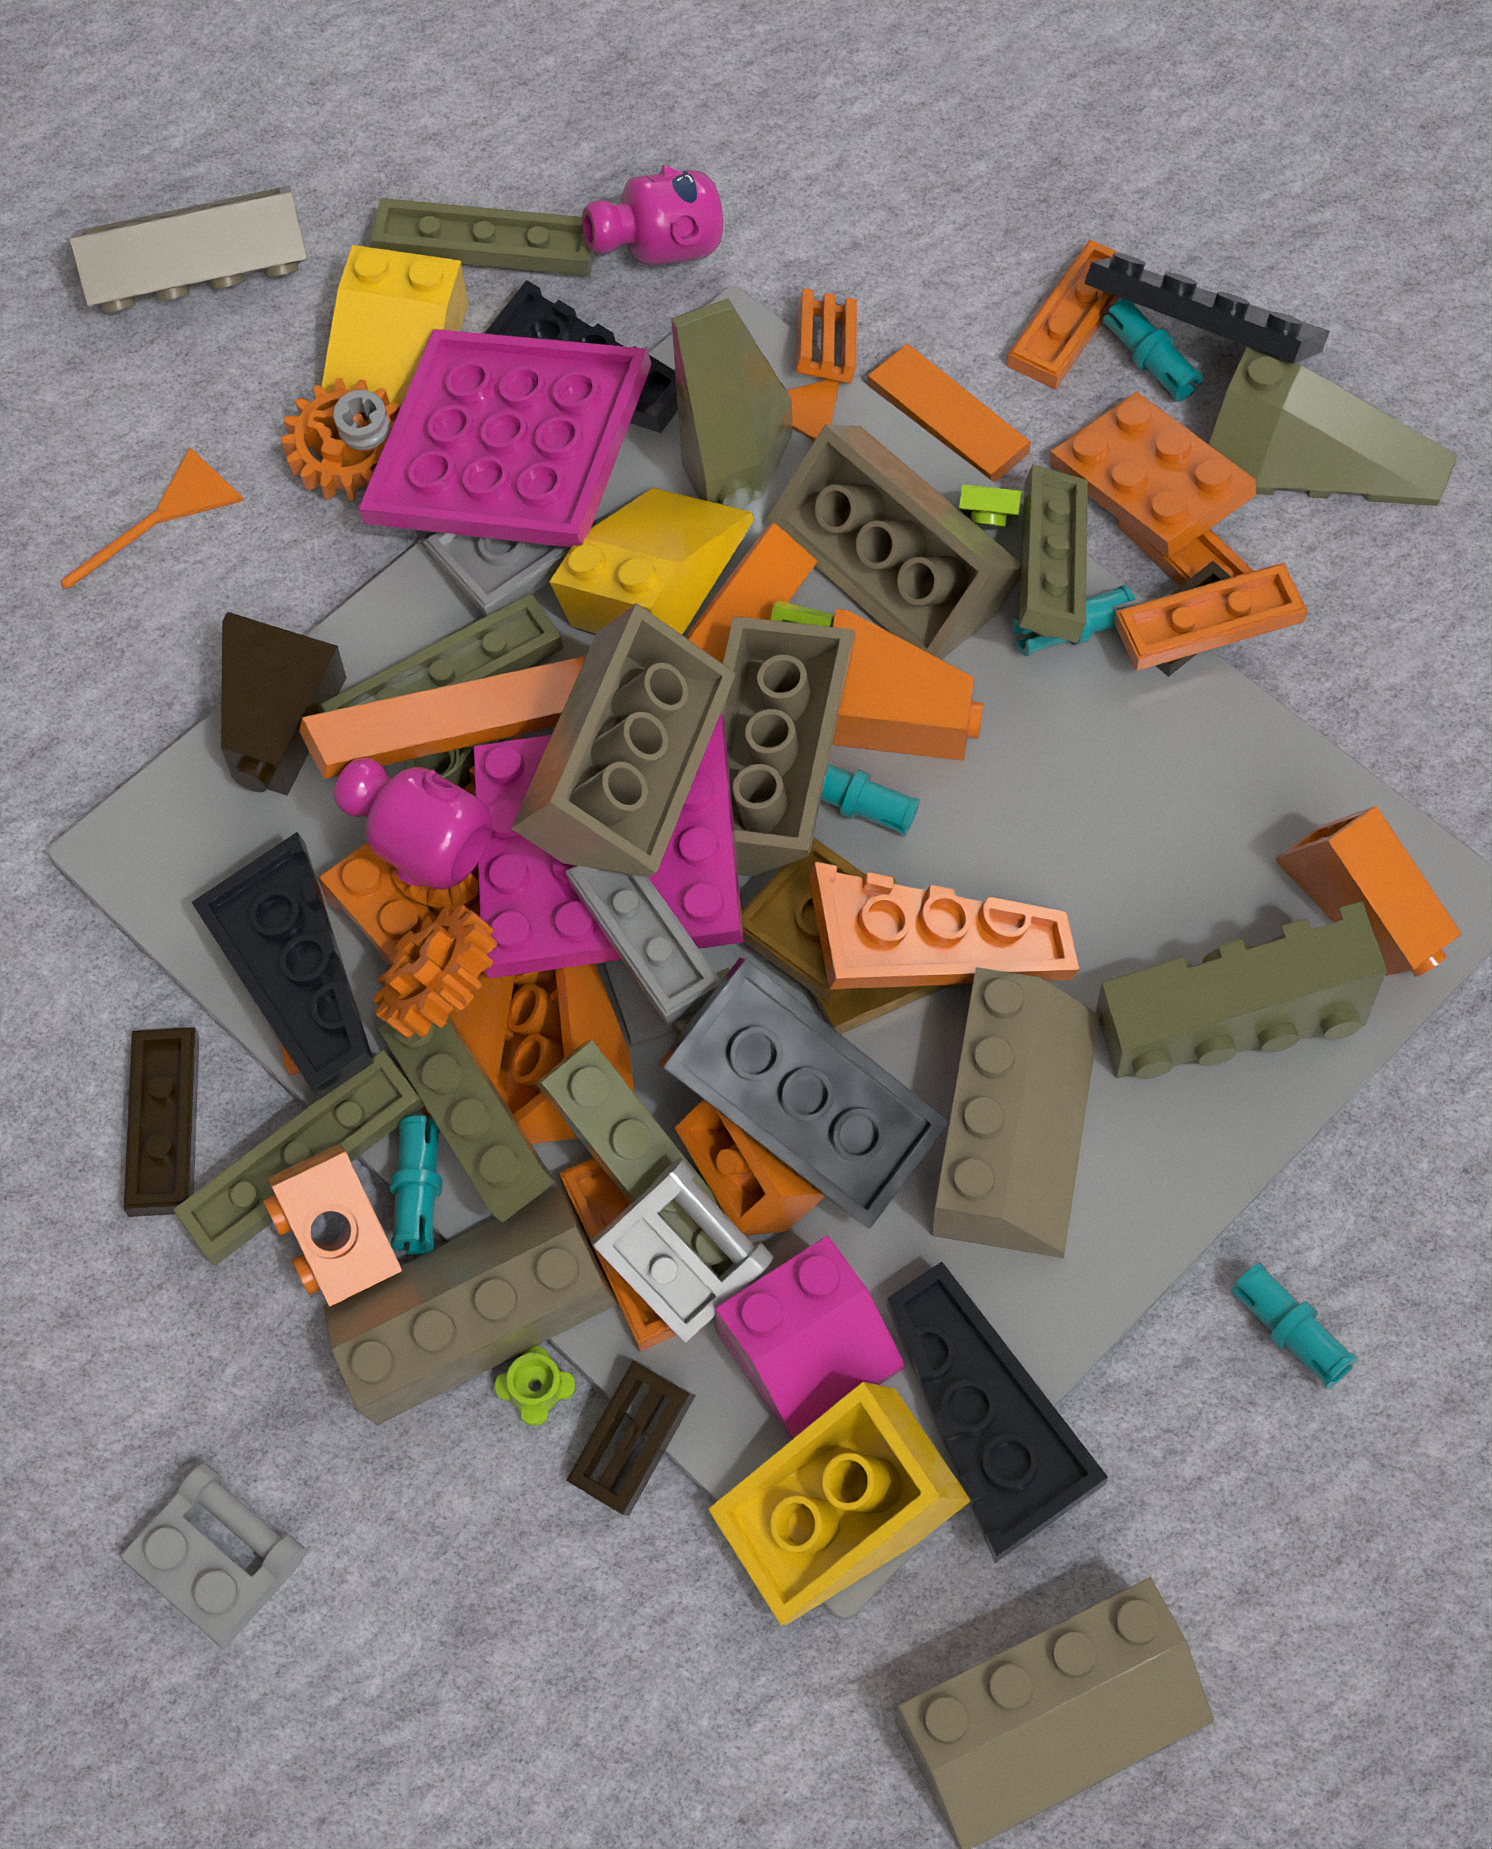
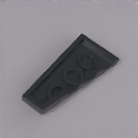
[1084,253,1330,364]
[484,280,678,433]
[191,832,374,1099]
[887,1261,1108,1563]

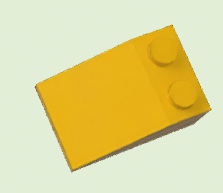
[321,245,468,422]
[549,488,755,635]
[708,1382,971,1625]

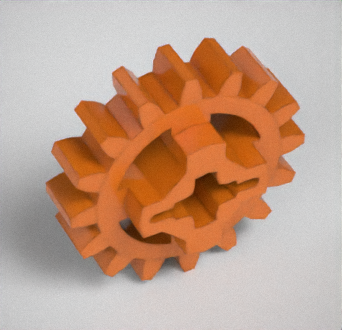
[281,378,400,501]
[373,905,497,1039]

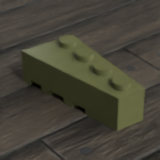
[1096,901,1387,1079]

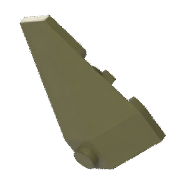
[671,298,792,509]
[1209,347,1458,506]

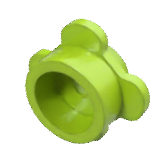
[495,1346,576,1426]

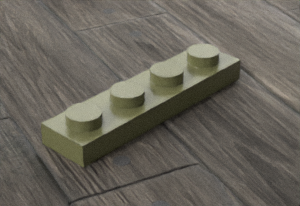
[370,198,594,276]
[1019,464,1088,643]
[320,593,563,713]
[378,1014,556,1223]
[535,1040,751,1277]
[173,1049,425,1265]

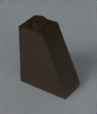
[221,612,347,796]

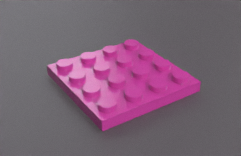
[358,329,652,547]
[474,712,744,979]

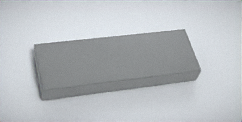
[565,866,721,1027]

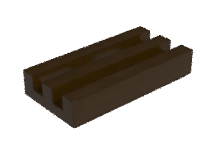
[566,1360,696,1516]

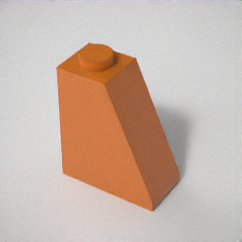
[833,609,984,761]
[1276,806,1462,977]

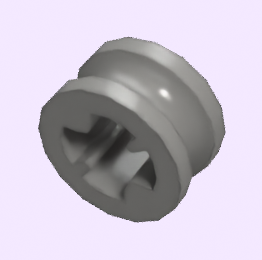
[333,390,390,450]

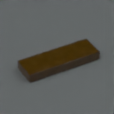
[124,1027,200,1217]

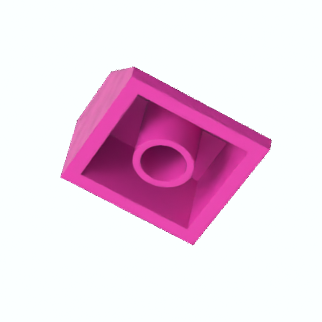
[715,1235,905,1440]

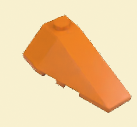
[497,963,634,1144]

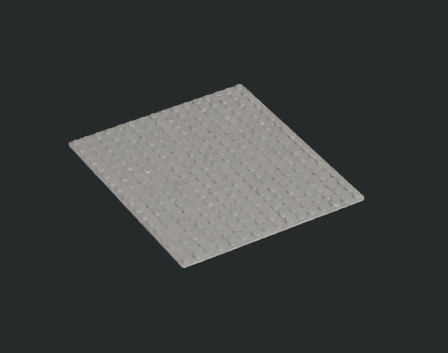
[48,286,1492,1621]

